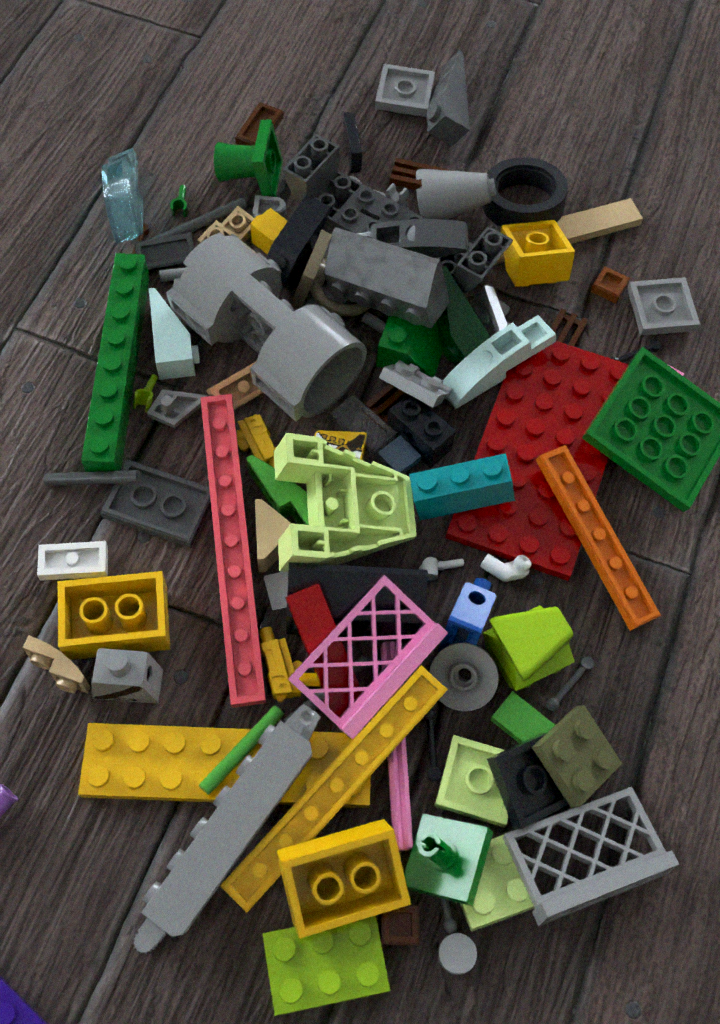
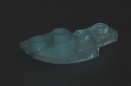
[102,148,143,244]

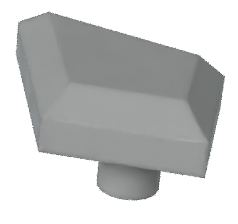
[147,389,207,429]

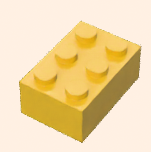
[58,571,170,660]
[276,819,411,939]

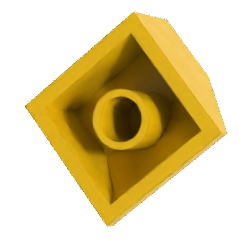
[501,220,575,287]

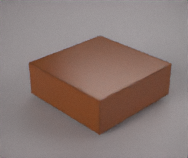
[590,266,630,304]

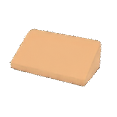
[206,361,263,410]

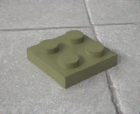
[532,705,622,808]

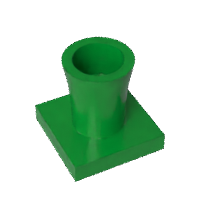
[214,120,283,197]

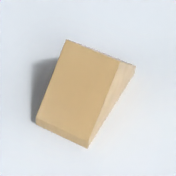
[255,499,291,572]

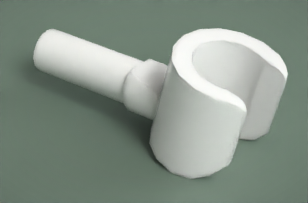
[419,557,464,581]

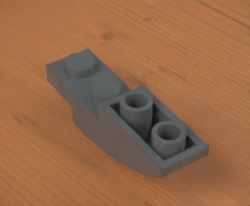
[356,219,468,258]

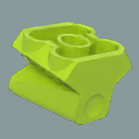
[482,605,575,691]

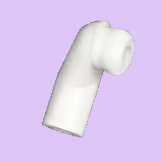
[480,553,531,582]

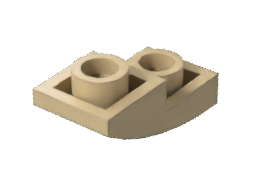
[197,206,254,243]
[22,635,90,694]

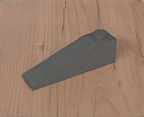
[426,50,470,146]

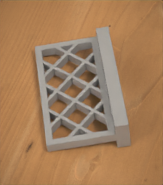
[503,787,679,927]

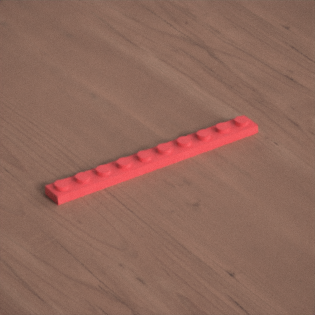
[200,394,267,708]

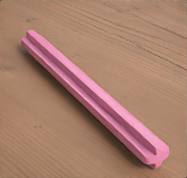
[380,641,413,852]

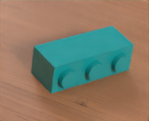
[409,453,515,520]

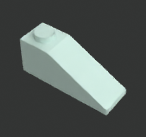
[149,288,200,380]

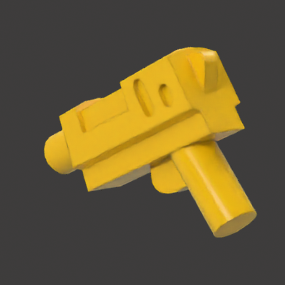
[236,414,276,468]
[259,627,321,702]

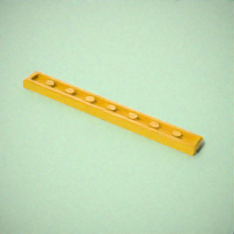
[220,665,448,913]

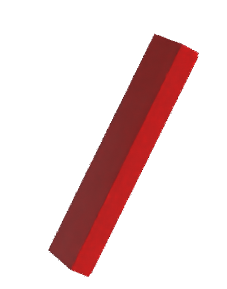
[285,584,362,727]

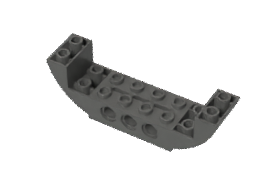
[282,134,513,294]

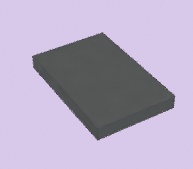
[100,459,211,548]

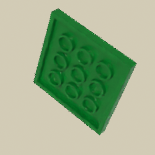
[582,346,720,512]

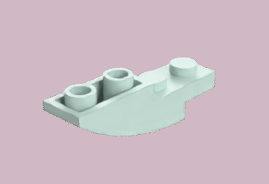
[443,315,556,409]

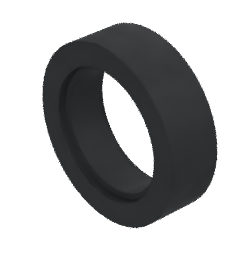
[482,157,568,227]

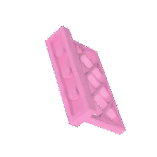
[288,575,448,739]

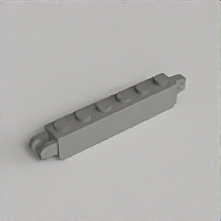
[133,704,321,954]

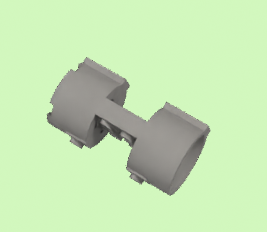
[166,233,367,421]

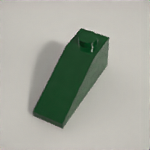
[436,266,490,367]

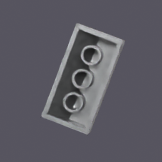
[324,227,450,329]

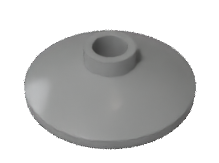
[430,643,499,711]

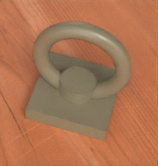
[291,230,370,317]

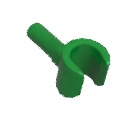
[170,185,189,217]

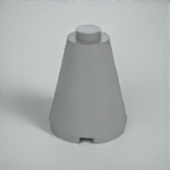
[416,169,496,220]

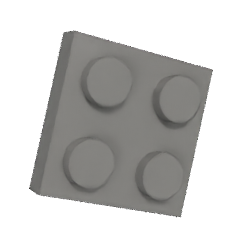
[375,64,435,117]
[627,277,700,336]

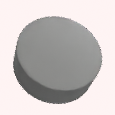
[438,933,477,975]

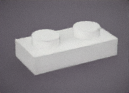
[37,541,108,581]

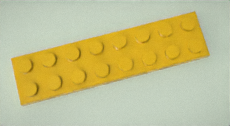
[78,723,371,808]

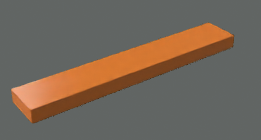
[536,445,661,631]

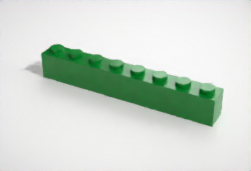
[81,253,150,472]

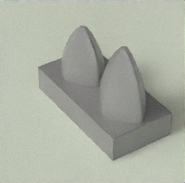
[470,285,511,337]

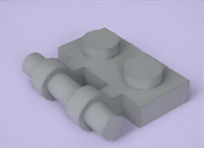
[379,360,452,407]

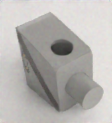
[91,648,163,704]

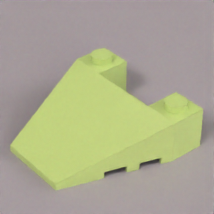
[274,433,417,572]

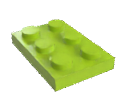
[262,915,390,1016]

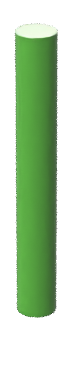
[198,705,284,795]

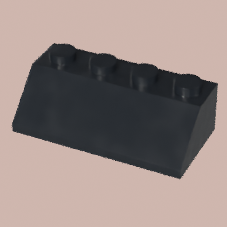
[286,562,428,643]

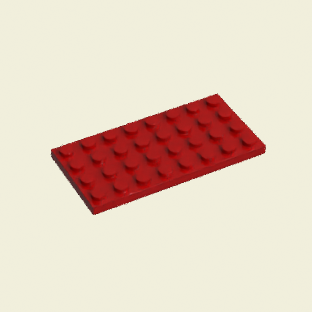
[445,341,629,581]

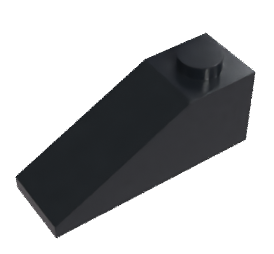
[266,195,332,288]

